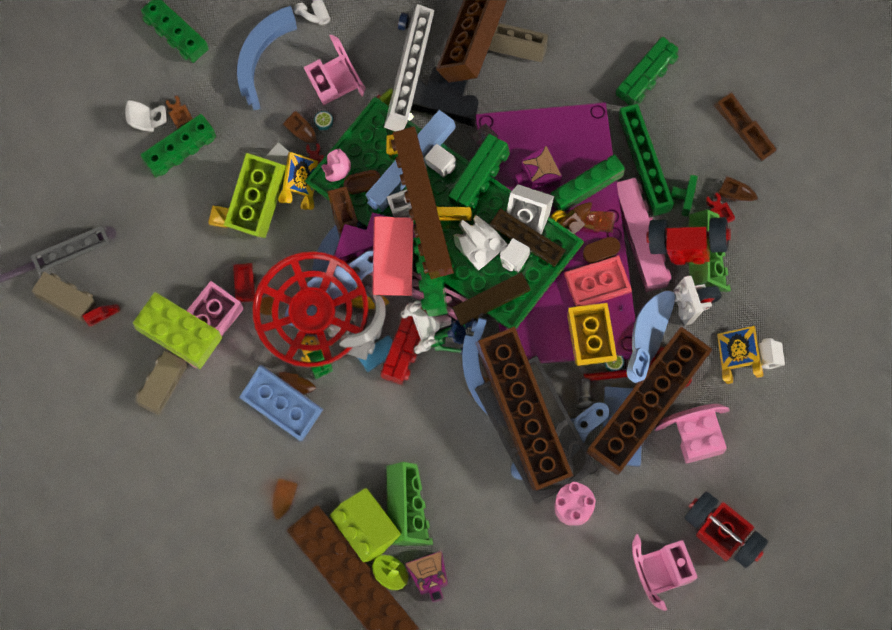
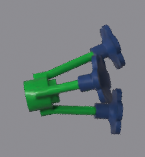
[431,318,478,355]

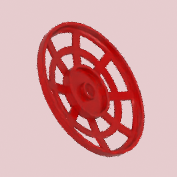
[253,251,369,367]

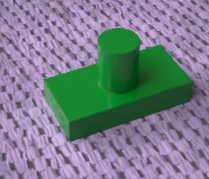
[671,174,698,217]

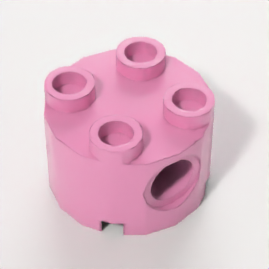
[554,482,596,526]

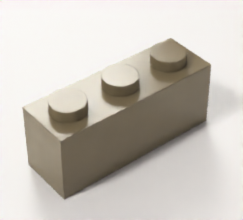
[489,23,548,63]
[32,272,96,323]
[136,350,188,415]

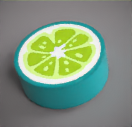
[314,111,333,130]
[604,356,624,371]

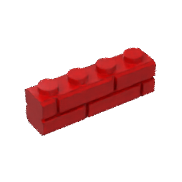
[381,304,428,385]

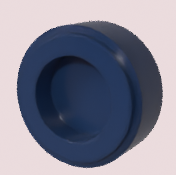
[398,12,409,31]

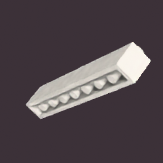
[384,4,434,131]

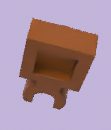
[166,96,193,129]

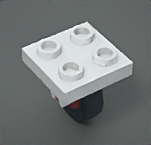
[673,276,721,326]

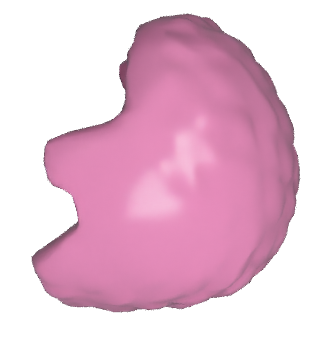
[322,149,351,182]

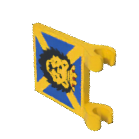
[278,152,318,210]
[717,326,764,384]

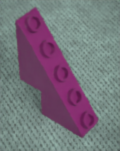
[335,212,416,263]

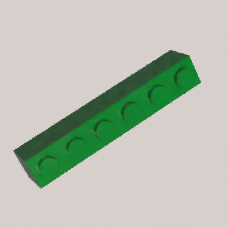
[618,103,674,217]

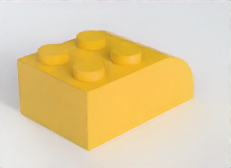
[567,303,617,366]

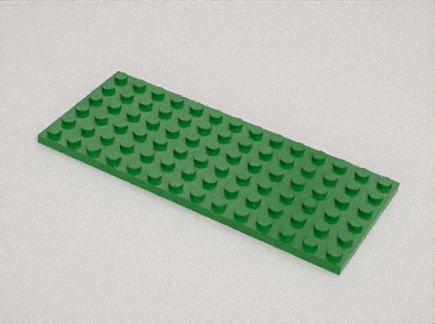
[305,97,584,329]

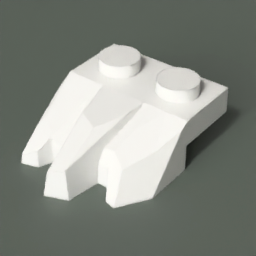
[454,215,508,271]

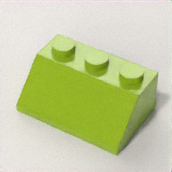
[329,488,401,562]

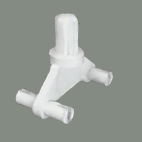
[401,300,452,354]

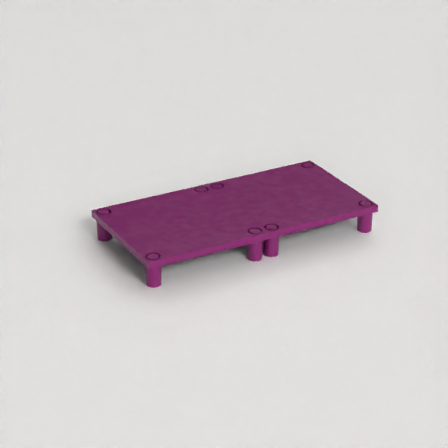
[476,102,635,365]

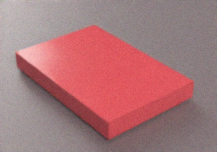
[564,255,632,307]

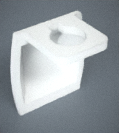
[125,100,167,132]

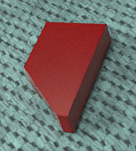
[83,304,121,327]

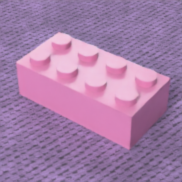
[183,281,244,368]

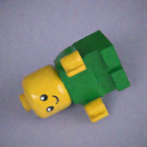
[301,335,333,379]

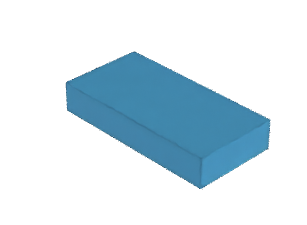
[357,335,393,373]

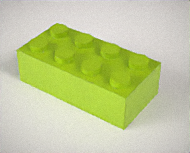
[224,153,286,238]
[132,292,222,369]

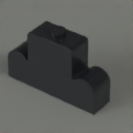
[411,66,479,127]

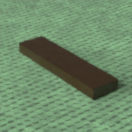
[490,208,566,267]
[452,272,531,326]

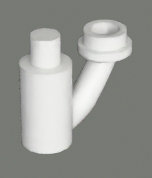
[294,0,331,25]

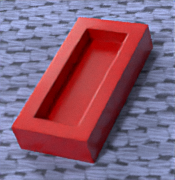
[233,263,255,302]

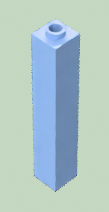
[366,110,456,212]

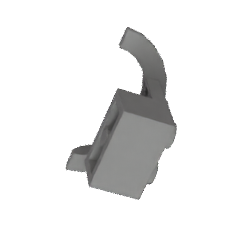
[339,286,385,360]

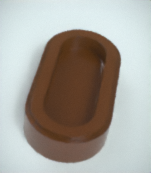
[344,170,381,195]
[583,237,620,264]

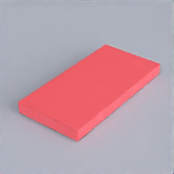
[372,217,413,296]

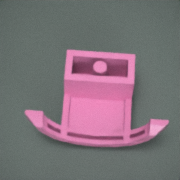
[304,35,366,106]
[655,404,730,464]
[632,534,698,611]

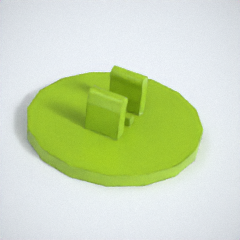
[372,555,409,590]

